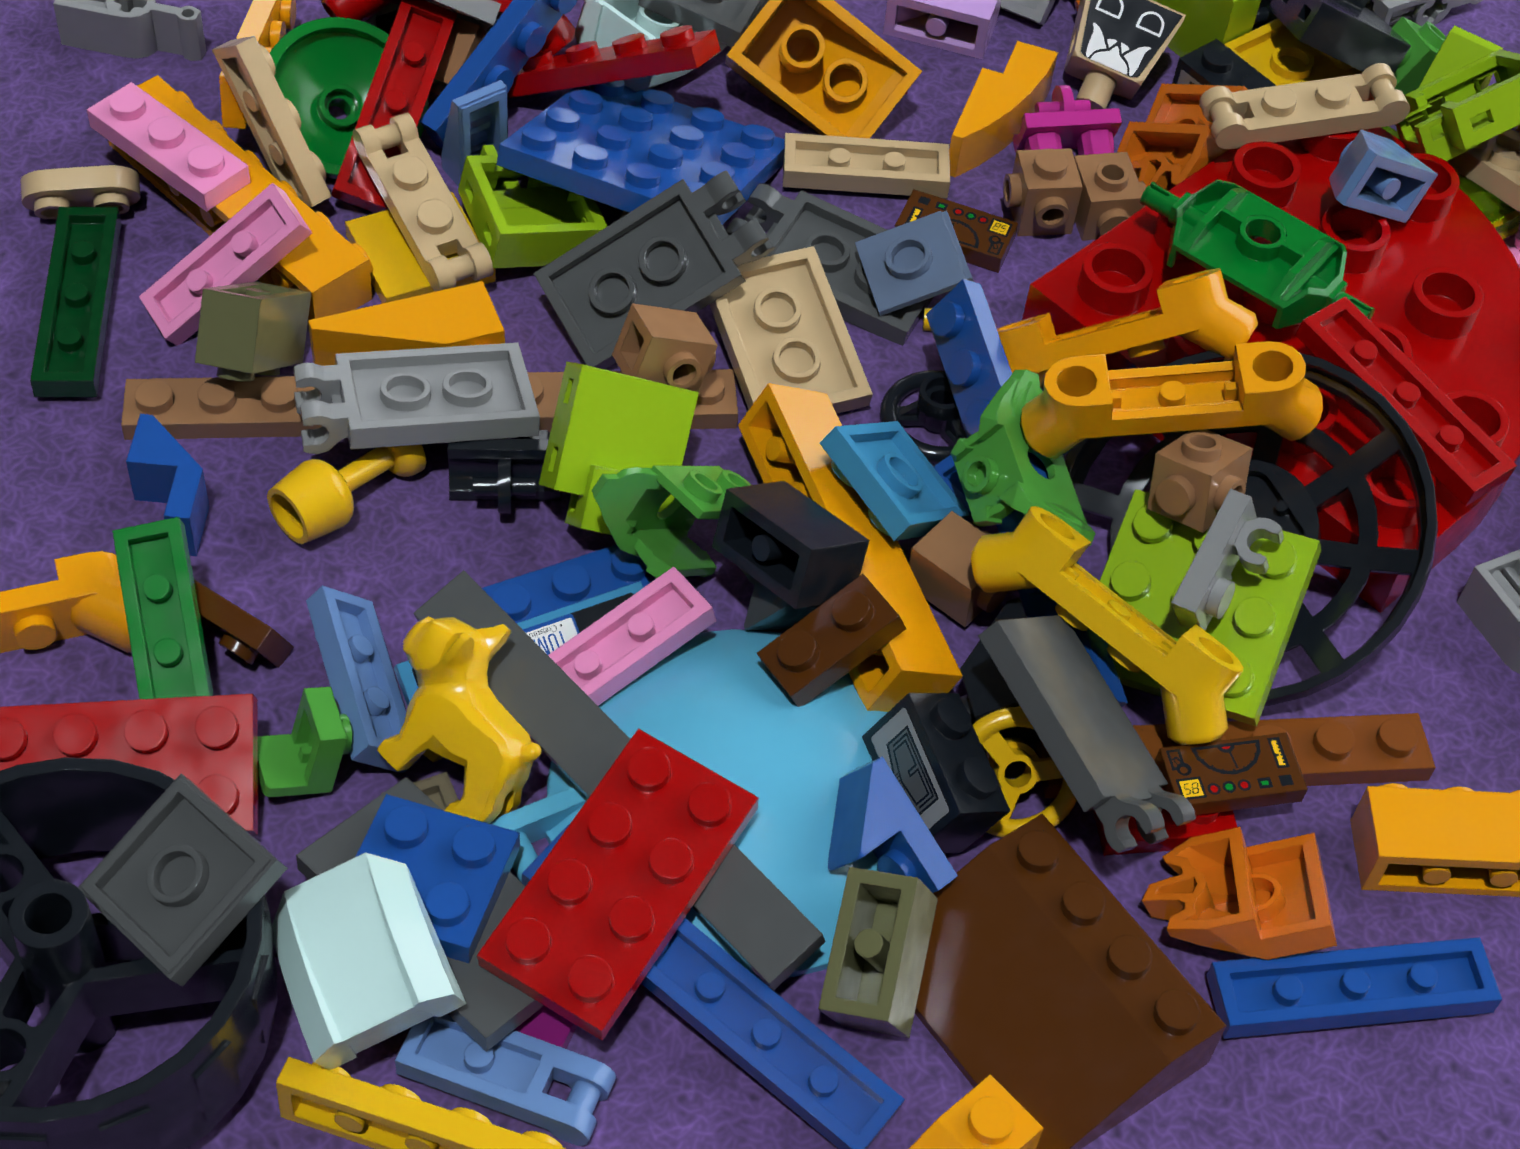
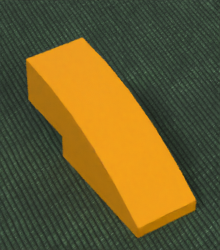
[949,41,1058,177]

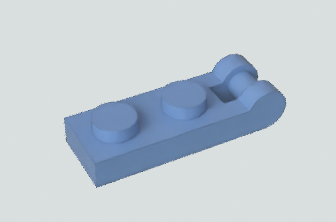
[395,1014,616,1146]

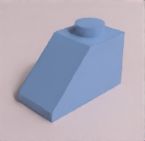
[1329,129,1438,223]

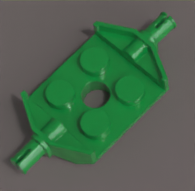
[1140,179,1375,329]

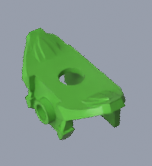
[951,370,1095,546]
[592,465,751,578]

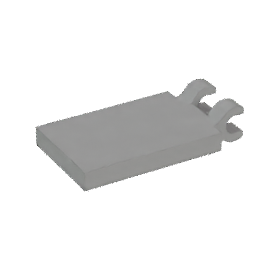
[293,342,540,454]

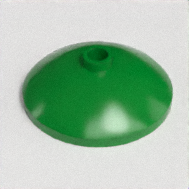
[270,17,428,179]

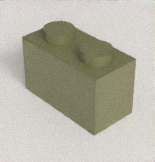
[195,282,311,381]
[818,867,938,1039]

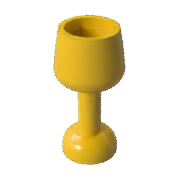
[267,444,426,544]

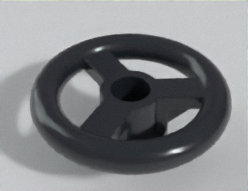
[880,370,967,464]

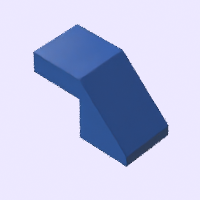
[126,414,210,557]

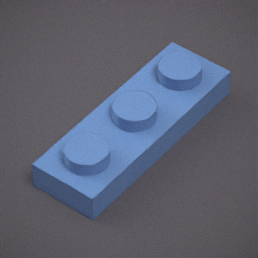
[306,585,420,773]

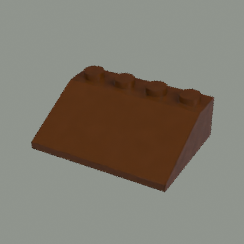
[915,814,1227,1149]

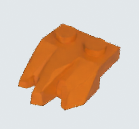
[1117,84,1248,191]
[1142,827,1337,960]

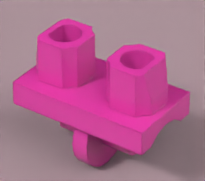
[1013,85,1122,155]

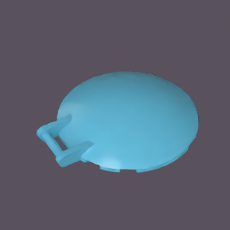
[491,629,945,980]

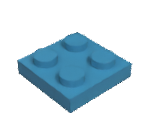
[820,421,970,541]

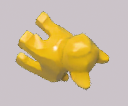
[377,616,542,824]

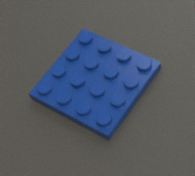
[496,80,785,225]

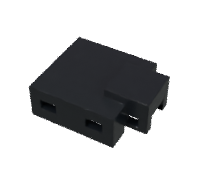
[1268,0,1411,74]

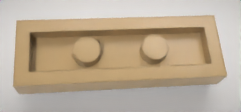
[212,36,331,207]
[783,133,950,198]

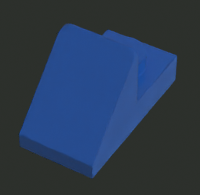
[828,756,958,893]

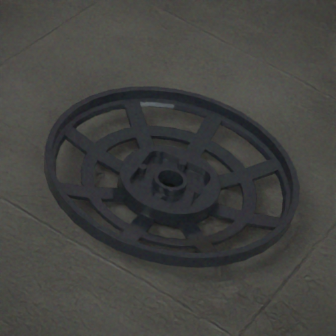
[1065,351,1438,706]

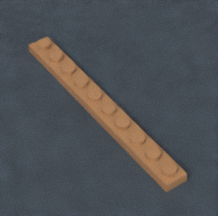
[121,369,738,440]

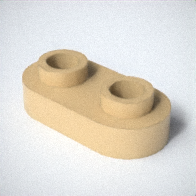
[20,165,141,219]

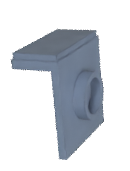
[855,211,974,316]

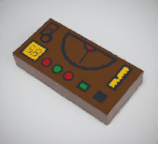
[895,189,1018,273]
[1155,732,1308,815]

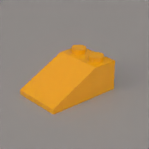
[725,0,922,138]

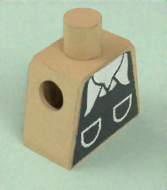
[1064,0,1186,110]

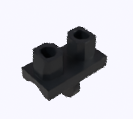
[448,430,561,514]

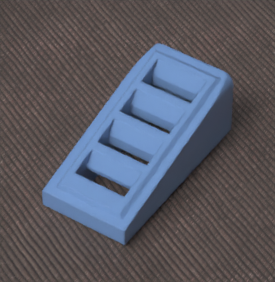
[441,80,508,187]

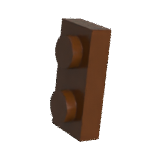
[757,574,907,707]
[194,580,294,668]

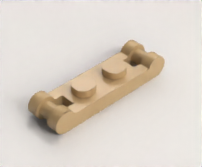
[1199,63,1410,149]
[353,112,493,291]

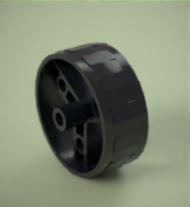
[0,757,278,1149]

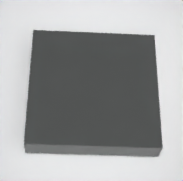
[78,773,288,987]

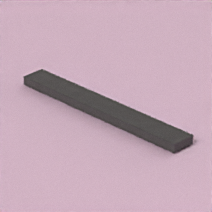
[413,570,826,991]

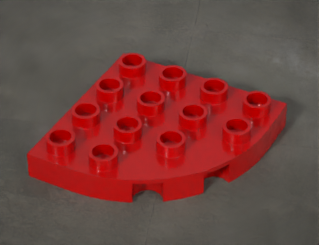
[1022,127,1520,613]

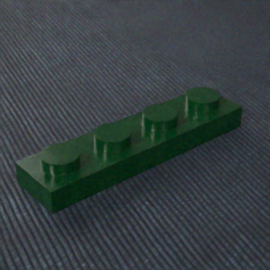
[30,207,121,397]

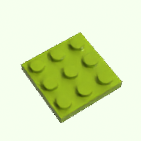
[1100,489,1321,727]

